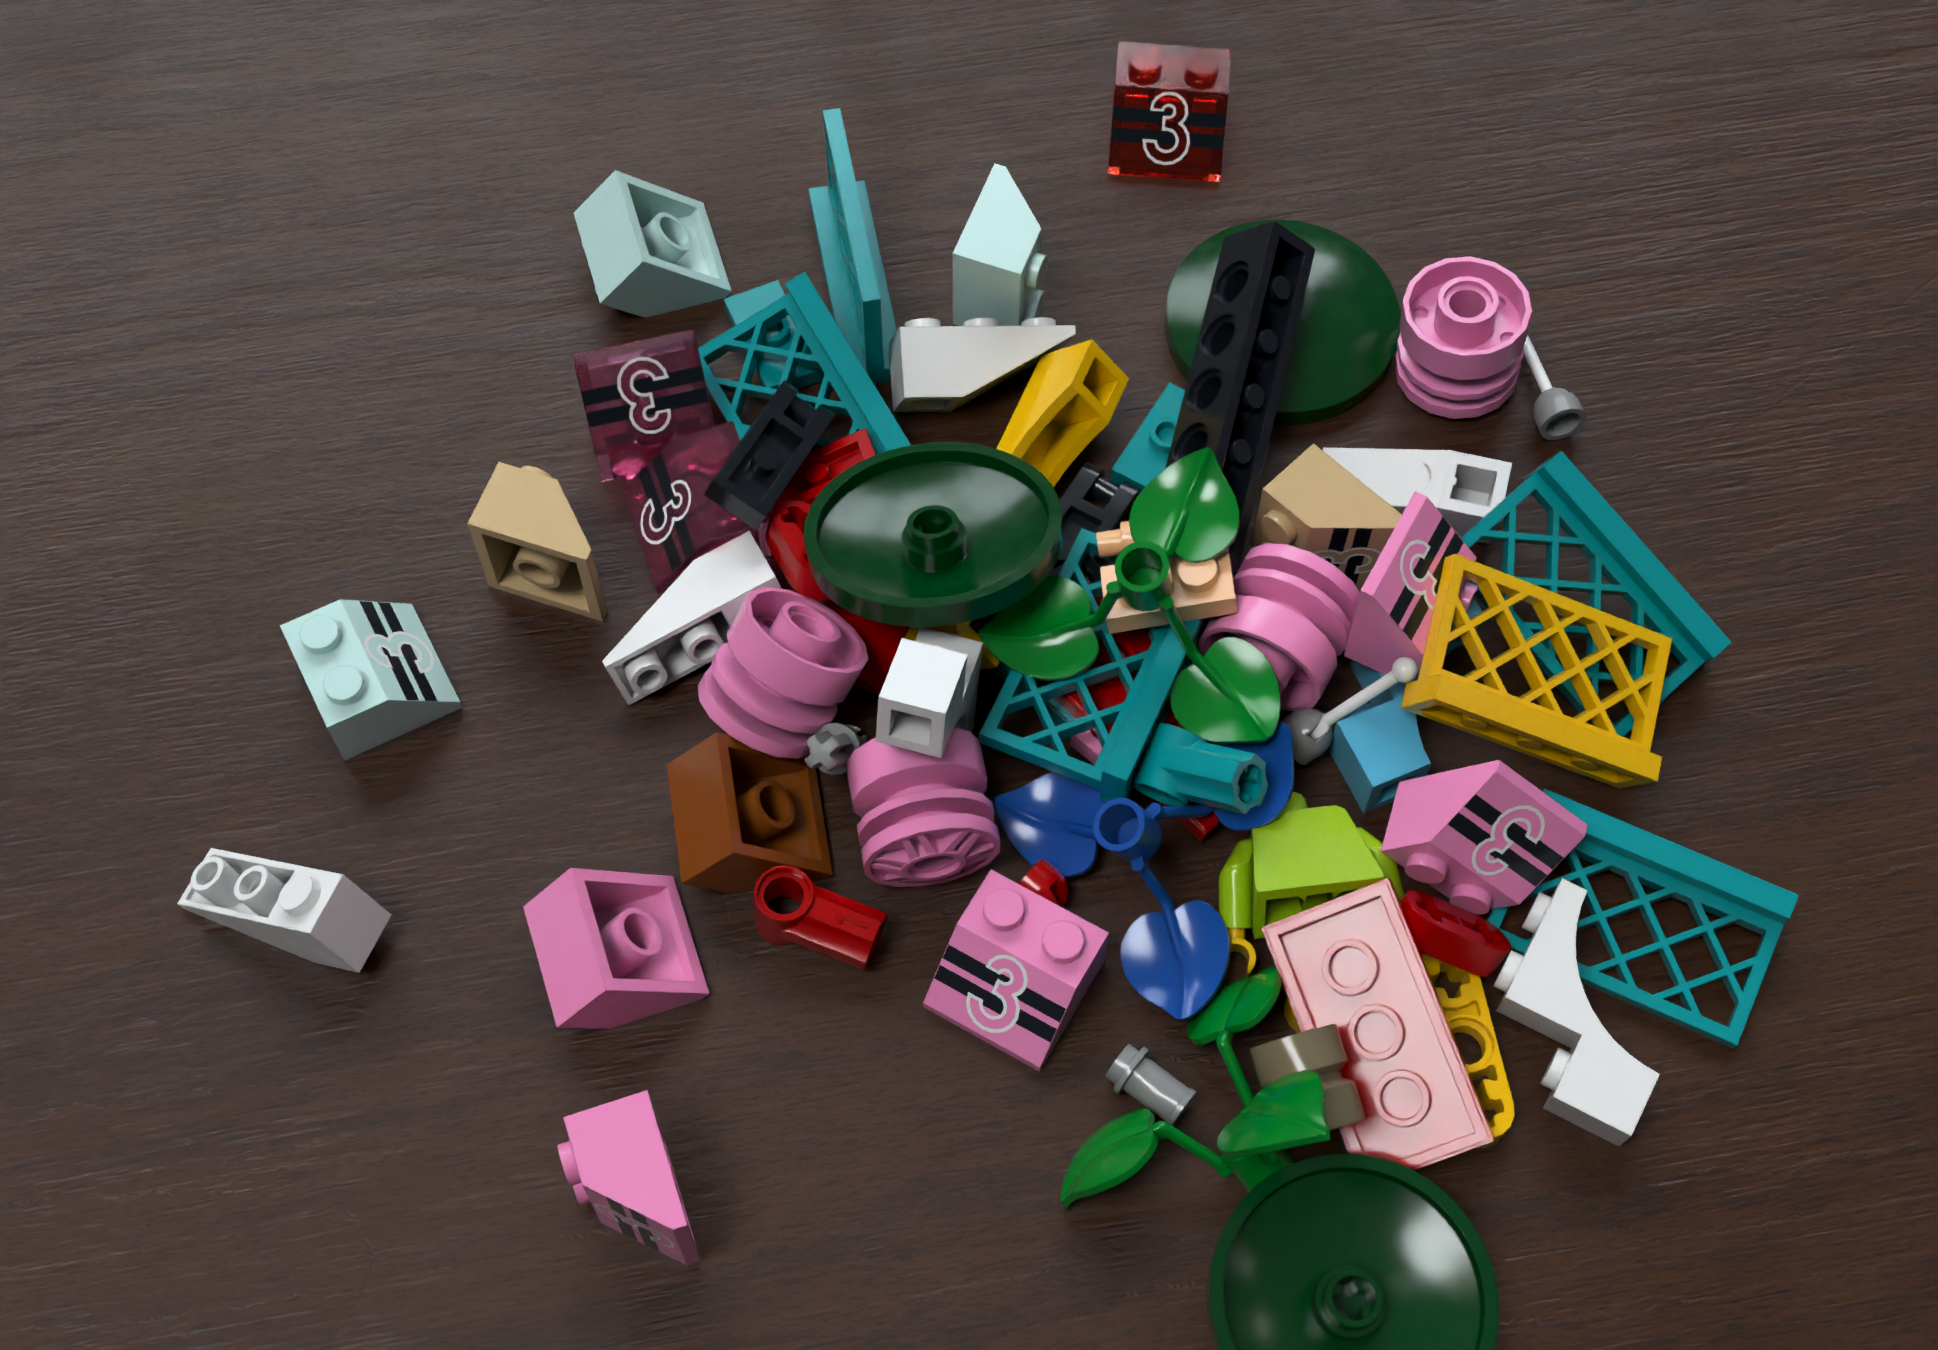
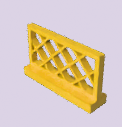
[1401,554,1672,788]

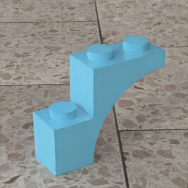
[1328,598,1483,814]

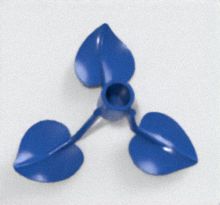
[994,722,1294,1021]

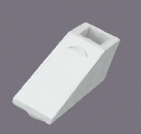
[888,317,1076,412]
[1323,447,1512,544]
[602,530,782,705]
[177,848,391,973]

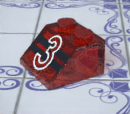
[1108,41,1231,182]

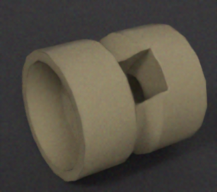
[1249,1023,1367,1130]

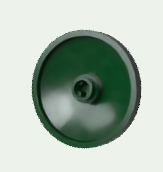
[1164,220,1400,425]
[804,442,1063,627]
[1206,1153,1499,1350]

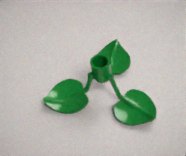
[979,447,1281,744]
[1060,965,1330,1210]

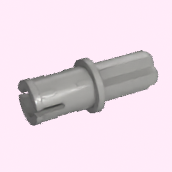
[804,723,868,775]

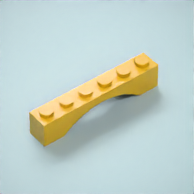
[904,339,1129,670]

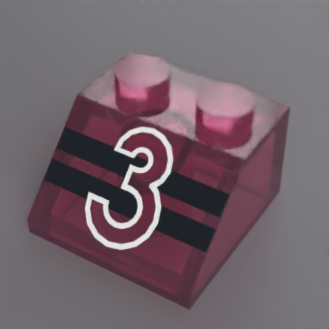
[572,329,720,482]
[622,421,774,594]

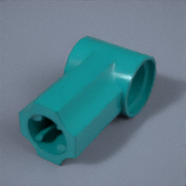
[1132,723,1269,815]

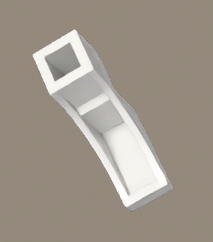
[875,627,983,758]
[1493,878,1660,1146]

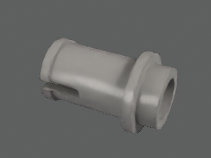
[1105,1044,1197,1126]

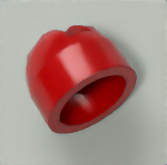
[1019,859,1069,906]

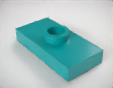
[724,280,823,389]
[1110,382,1185,490]

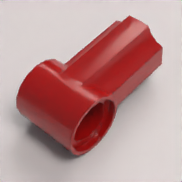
[754,865,887,971]

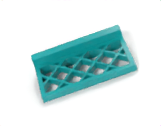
[808,108,897,384]
[688,272,911,454]
[1460,451,1731,736]
[979,528,1211,802]
[1487,788,1799,1049]

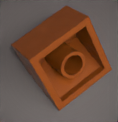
[666,732,833,894]

